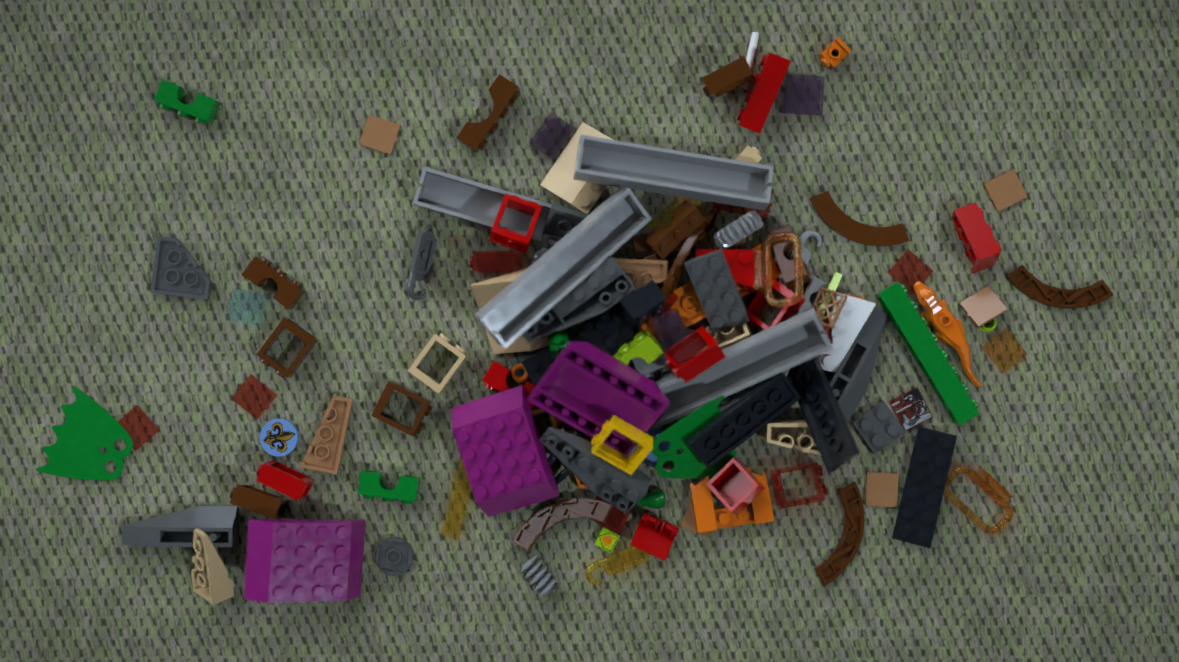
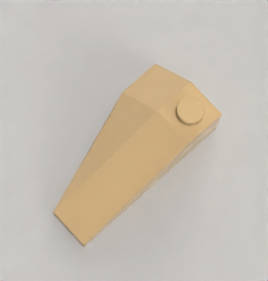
[191,528,234,605]

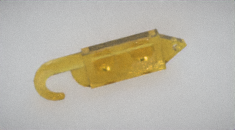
[585,546,651,585]

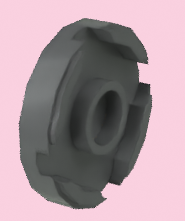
[375,537,414,576]

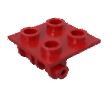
[630,511,679,561]

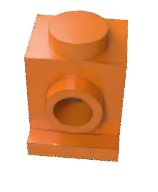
[819,37,852,70]

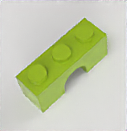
[611,329,664,367]

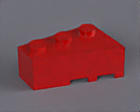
[693,249,754,292]

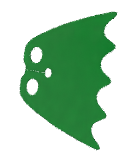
[36,386,133,481]
[652,395,737,478]

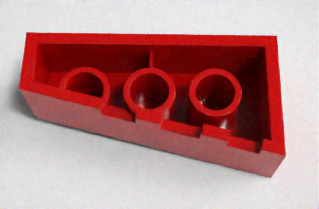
[736,52,791,134]

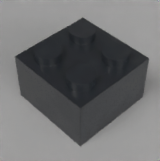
[618,280,666,330]

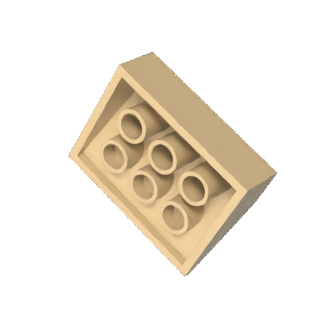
[540,122,613,214]
[471,268,549,354]

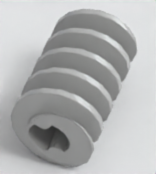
[520,554,560,598]

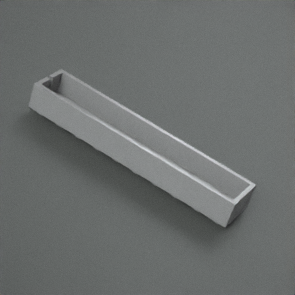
[573,135,774,210]
[413,167,558,246]
[475,187,652,348]
[652,308,833,429]

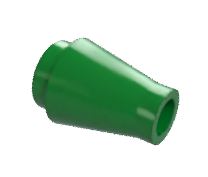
[637,490,665,509]

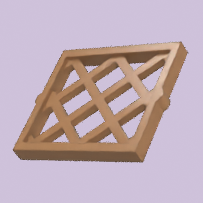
[811,287,848,329]

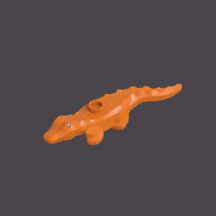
[913,281,981,387]

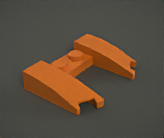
[689,467,774,533]

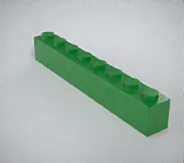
[875,282,980,425]

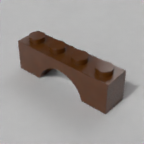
[456,74,520,153]

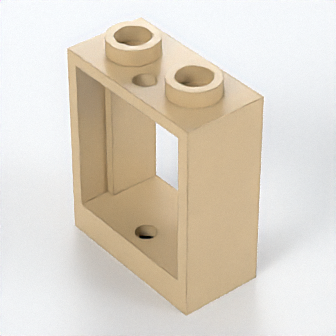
[408,333,467,394]

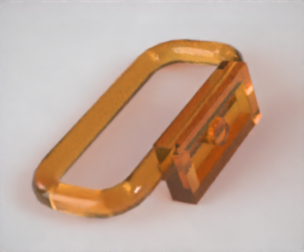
[754,231,803,307]
[944,466,1014,534]

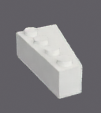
[817,292,876,373]

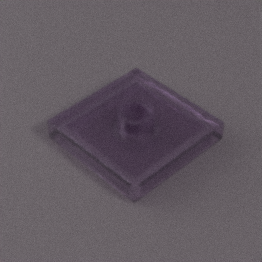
[783,74,825,116]

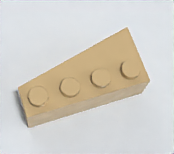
[764,419,821,456]

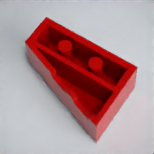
[951,202,1001,274]

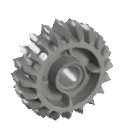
[713,211,764,249]

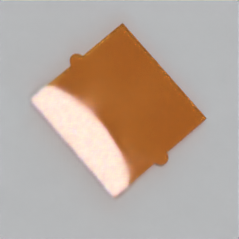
[982,328,1028,373]

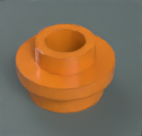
[511,363,529,382]

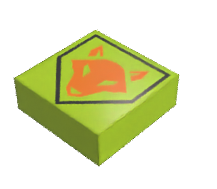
[594,526,620,553]

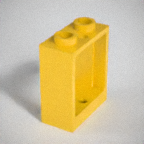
[591,415,654,475]

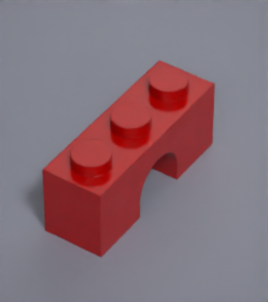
[482,361,535,410]

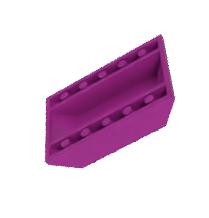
[527,342,670,456]
[452,385,560,517]
[243,519,365,603]

